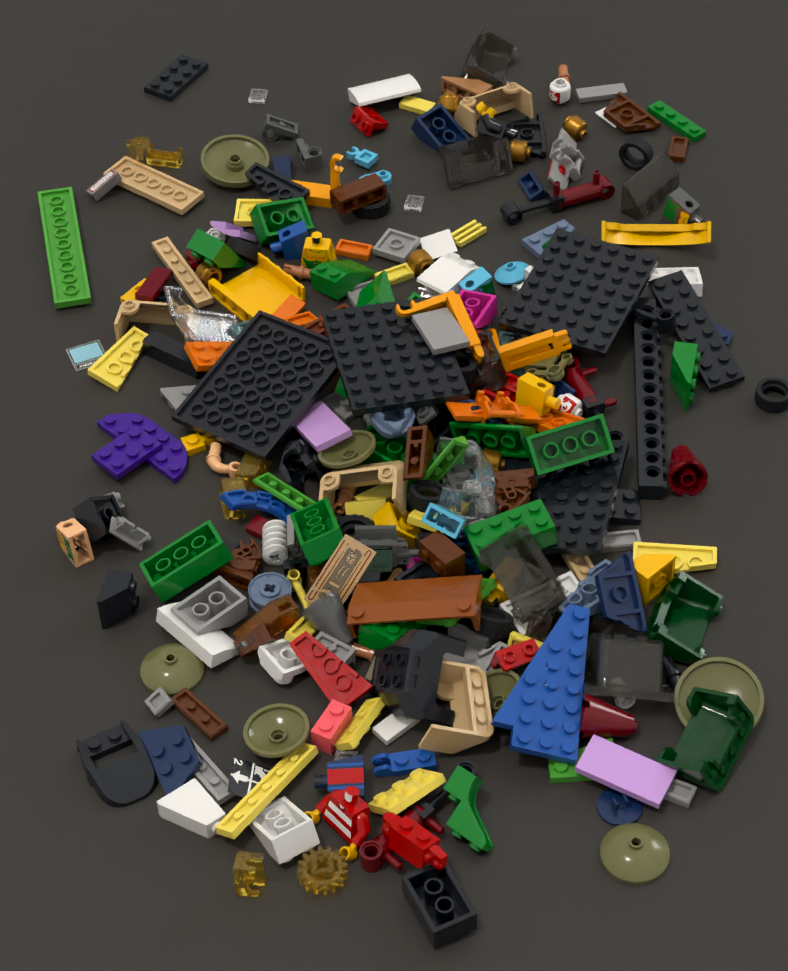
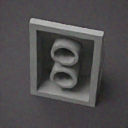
[170,575,249,635]

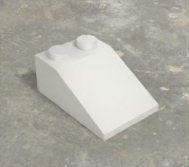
[416,253,480,294]
[249,796,320,864]

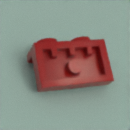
[350,106,389,137]
[490,638,539,672]

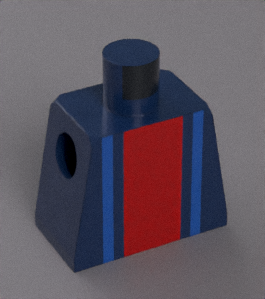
[314,755,366,802]

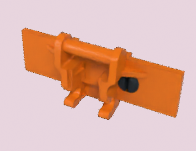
[446,390,542,425]

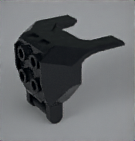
[367,629,467,727]

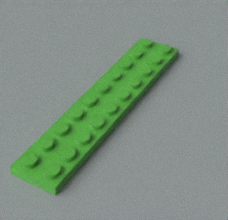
[37,187,92,309]

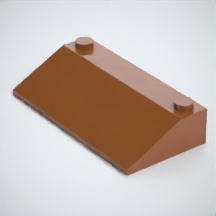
[347,575,483,638]

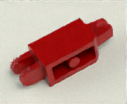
[382,812,448,870]

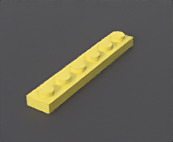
[215,743,318,839]

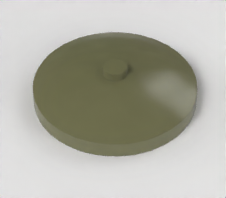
[201,134,269,188]
[674,657,764,731]

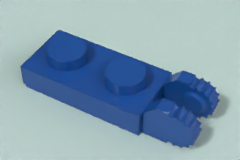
[371,749,437,777]

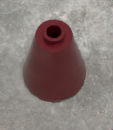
[668,445,708,496]
[579,694,638,738]

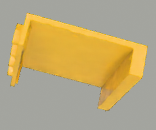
[208,252,306,325]

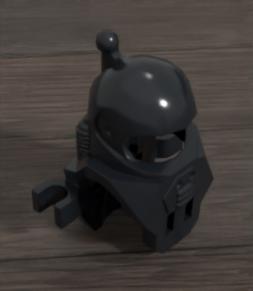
[279,437,331,491]

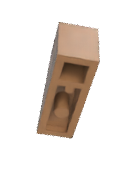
[441,76,492,100]

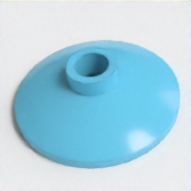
[494,261,529,285]

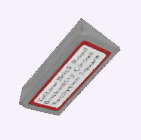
[86,169,122,201]

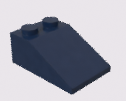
[411,103,472,158]

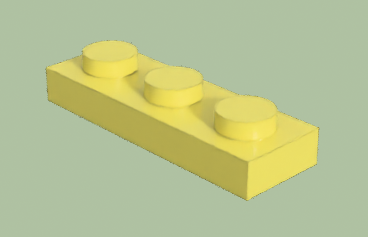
[334,697,385,751]

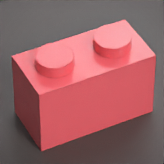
[311,699,353,755]

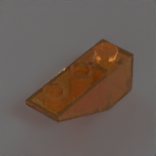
[234,593,300,639]

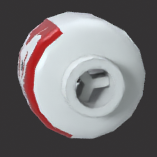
[549,78,571,104]
[557,393,583,417]

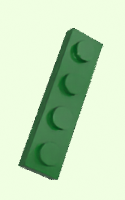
[647,100,706,143]

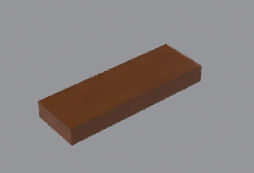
[171,688,229,742]

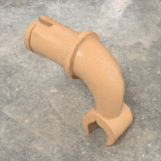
[206,442,241,479]

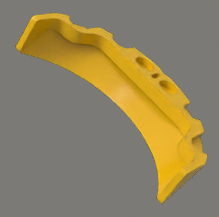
[601,221,711,246]

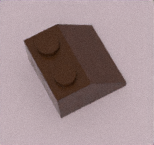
[418,530,465,577]

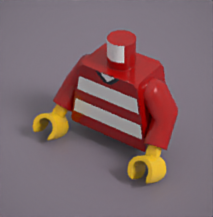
[304,786,371,861]

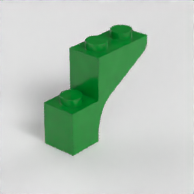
[443,765,493,853]

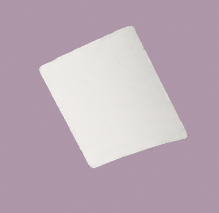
[420,229,458,259]

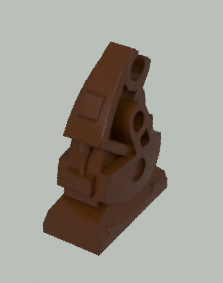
[494,468,536,514]
[215,538,262,592]

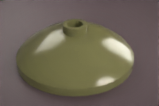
[318,430,377,469]
[140,643,205,697]
[486,669,520,728]
[243,703,310,758]
[600,823,670,885]

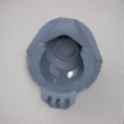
[370,408,416,439]

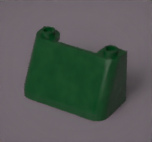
[639,570,724,665]
[656,687,754,791]

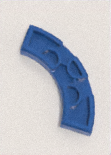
[220,489,297,524]

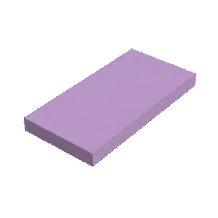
[294,400,353,453]
[574,734,677,809]

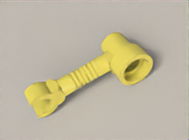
[286,569,311,609]

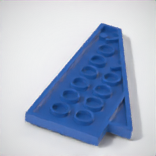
[491,604,590,765]

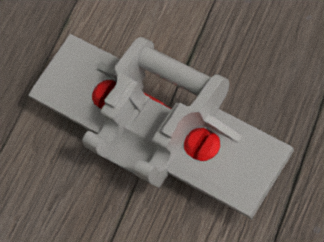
[548,128,584,190]

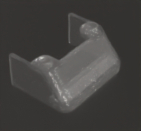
[433,436,497,520]

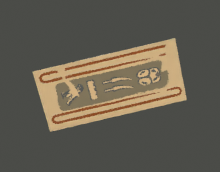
[304,534,377,604]

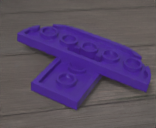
[91,413,188,484]

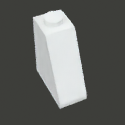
[156,778,226,839]

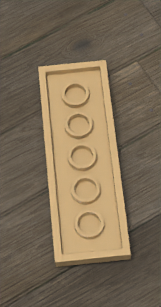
[103,156,205,215]

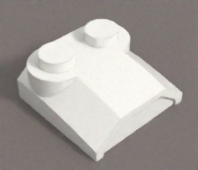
[257,639,307,684]

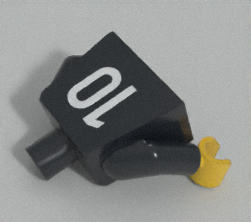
[475,101,518,142]

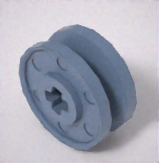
[248,572,292,618]

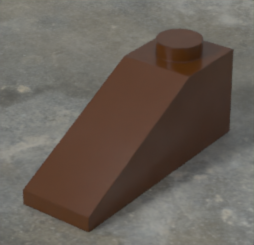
[403,425,434,481]

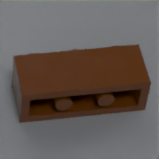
[330,173,386,215]

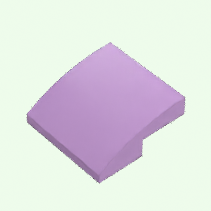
[210,221,258,242]

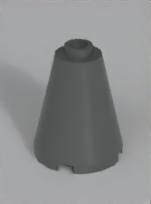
[301,590,356,647]

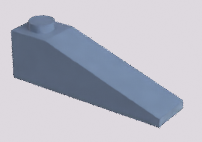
[558,559,612,616]

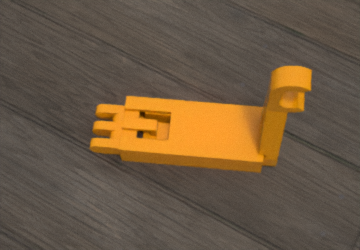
[292,154,344,208]
[395,290,484,365]
[485,328,572,372]

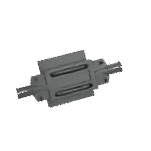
[352,525,419,567]

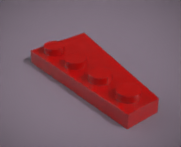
[289,631,374,706]

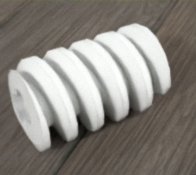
[262,519,288,566]

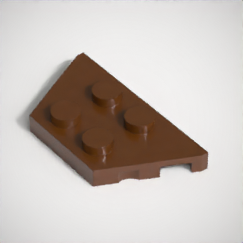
[603,92,661,132]

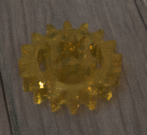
[297,846,348,895]

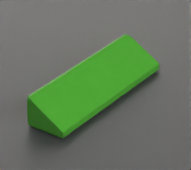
[407,436,469,498]
[253,472,315,511]

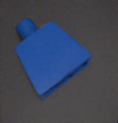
[270,220,309,260]

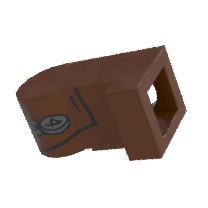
[233,622,277,659]

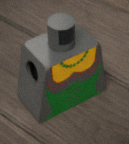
[662,187,704,224]

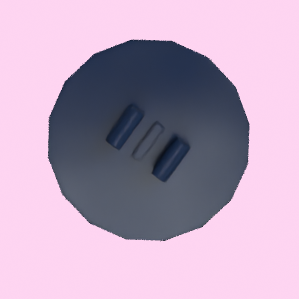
[597,788,643,826]

